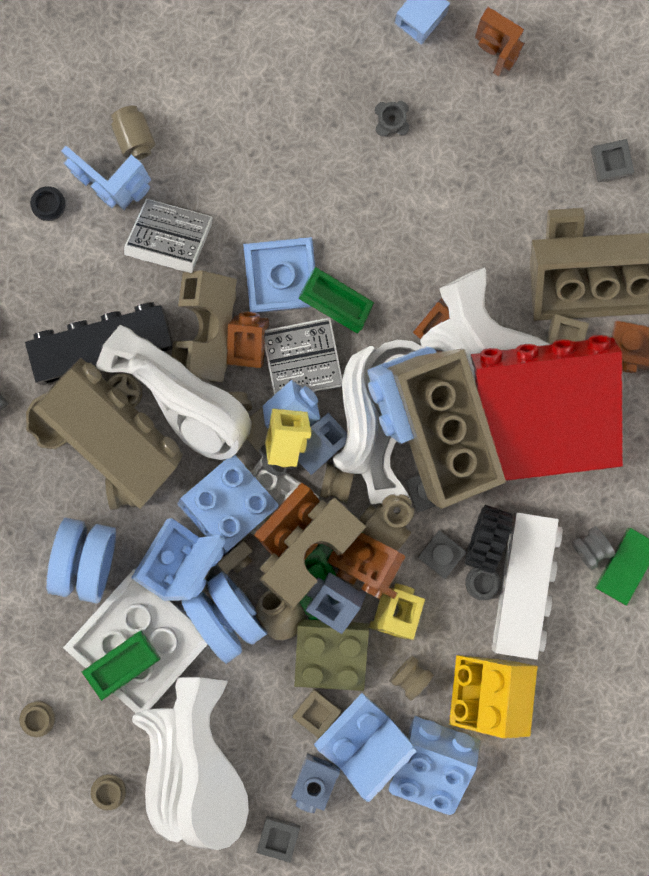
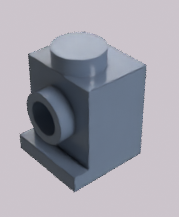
[298,413,347,475]
[306,572,367,634]
[291,753,340,813]

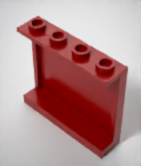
[471,335,623,481]

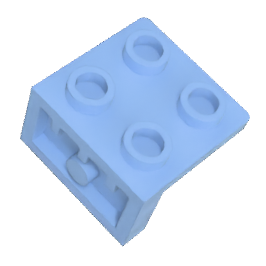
[177,455,278,556]
[314,693,417,802]

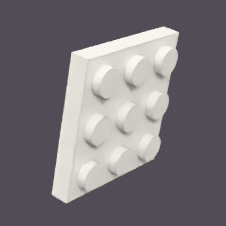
[63,568,208,713]

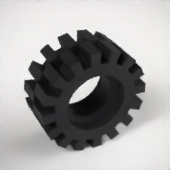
[465,504,513,574]

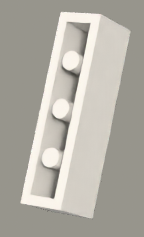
[492,512,563,660]

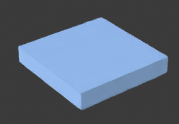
[243,237,315,313]

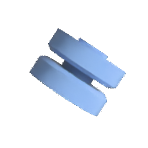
[47,518,116,604]
[181,571,267,664]

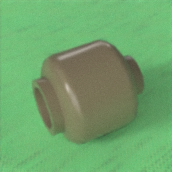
[255,590,306,641]

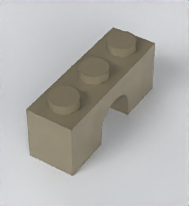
[172,271,237,383]
[259,498,366,609]

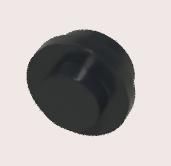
[30,186,66,221]

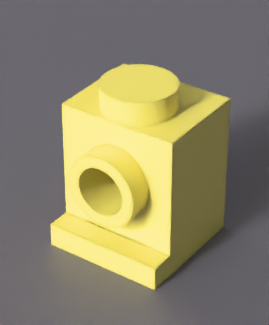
[265,409,311,467]
[369,583,425,640]

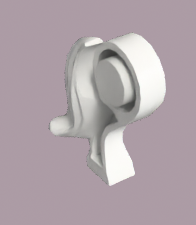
[420,267,550,381]
[95,325,252,460]
[333,340,423,504]
[132,677,249,850]

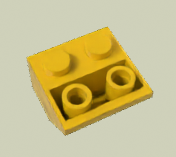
[449,655,537,739]

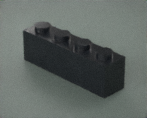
[25,302,173,385]

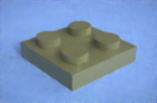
[294,619,369,691]

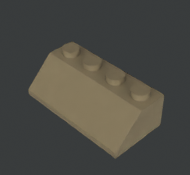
[530,233,649,321]
[387,348,506,509]
[33,358,183,509]

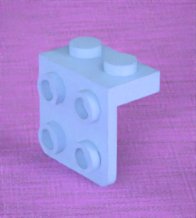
[61,146,151,210]
[367,347,436,444]
[131,518,226,601]
[389,716,480,815]

